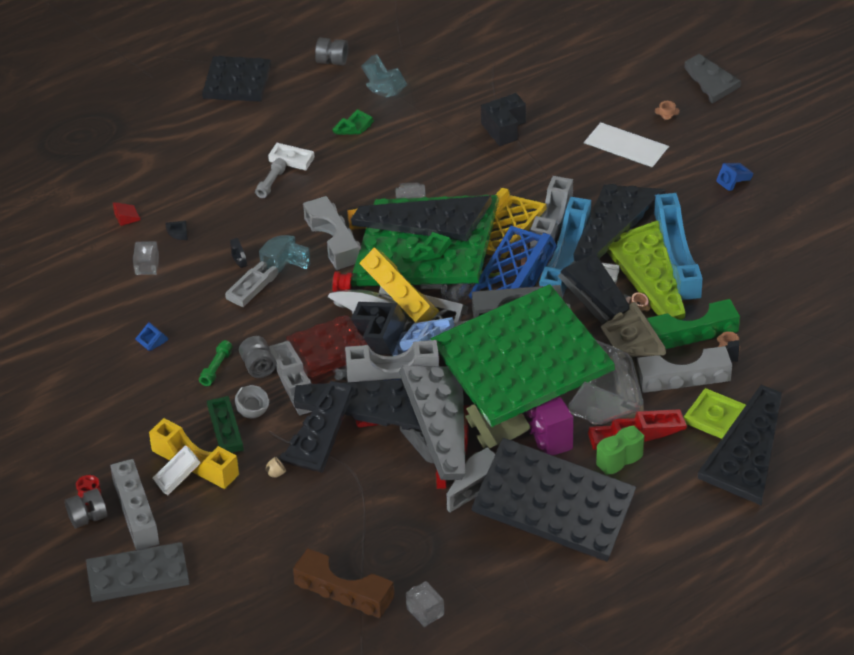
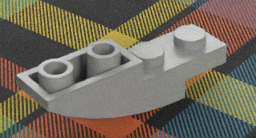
[328,290,415,331]

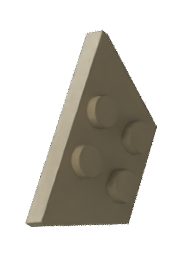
[601,302,666,357]

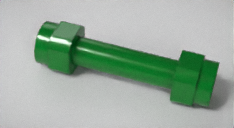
[199,340,233,386]

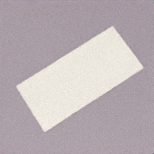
[584,123,669,167]

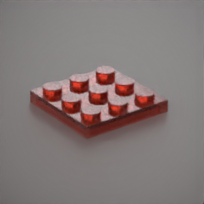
[286,315,367,378]

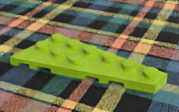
[607,220,685,320]

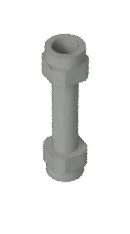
[255,158,287,198]

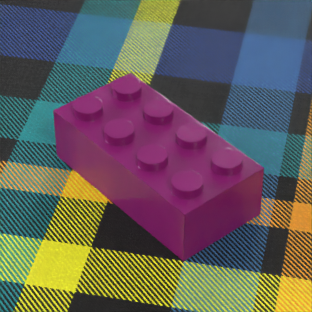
[523,396,574,456]

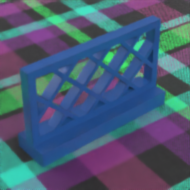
[468,226,558,299]

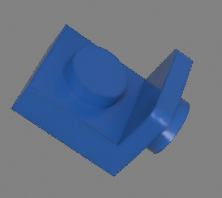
[716,163,754,191]

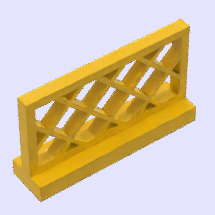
[486,188,547,258]

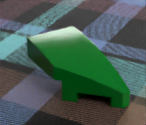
[332,109,374,135]
[409,232,452,261]

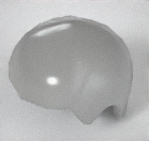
[235,385,270,419]

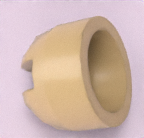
[266,457,286,478]

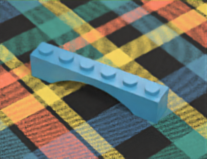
[654,193,703,300]
[539,197,591,297]

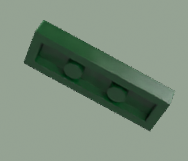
[207,396,243,453]

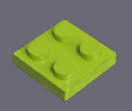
[684,388,746,439]

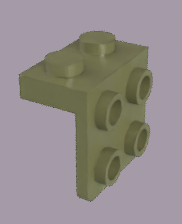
[465,404,530,451]

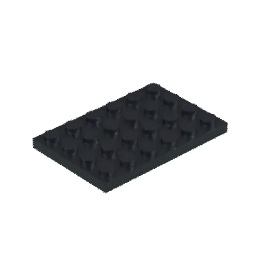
[471,438,636,562]

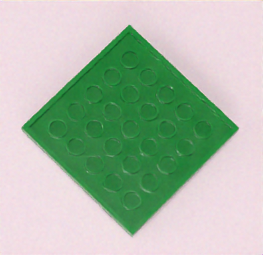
[351,195,499,286]
[430,284,615,427]

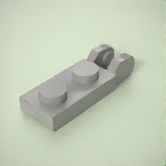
[225,261,278,307]

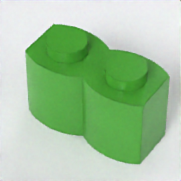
[596,426,644,475]

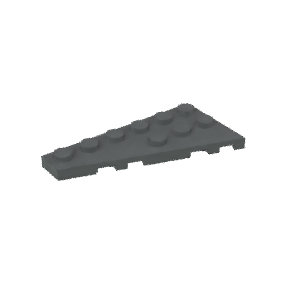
[399,365,465,480]

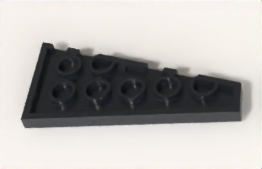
[351,195,492,241]

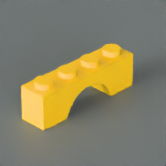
[360,247,440,323]
[149,418,239,489]

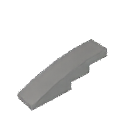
[269,341,312,415]

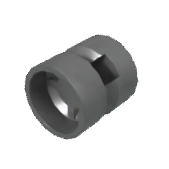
[315,38,348,66]
[239,336,276,378]
[65,488,107,529]

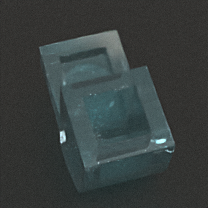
[361,54,407,97]
[259,235,310,273]

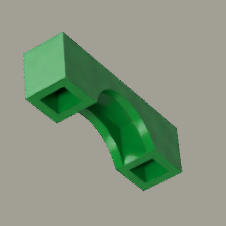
[647,299,740,349]

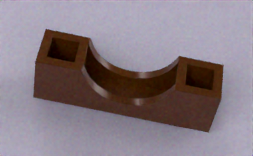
[293,548,394,618]

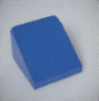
[135,322,169,351]

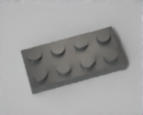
[86,542,189,602]

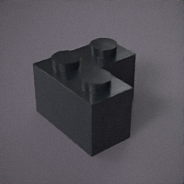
[481,93,526,146]
[351,302,407,355]

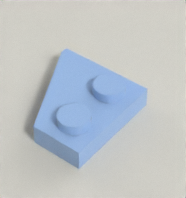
[399,317,455,351]

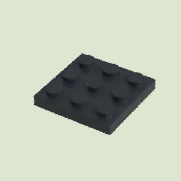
[202,56,271,102]

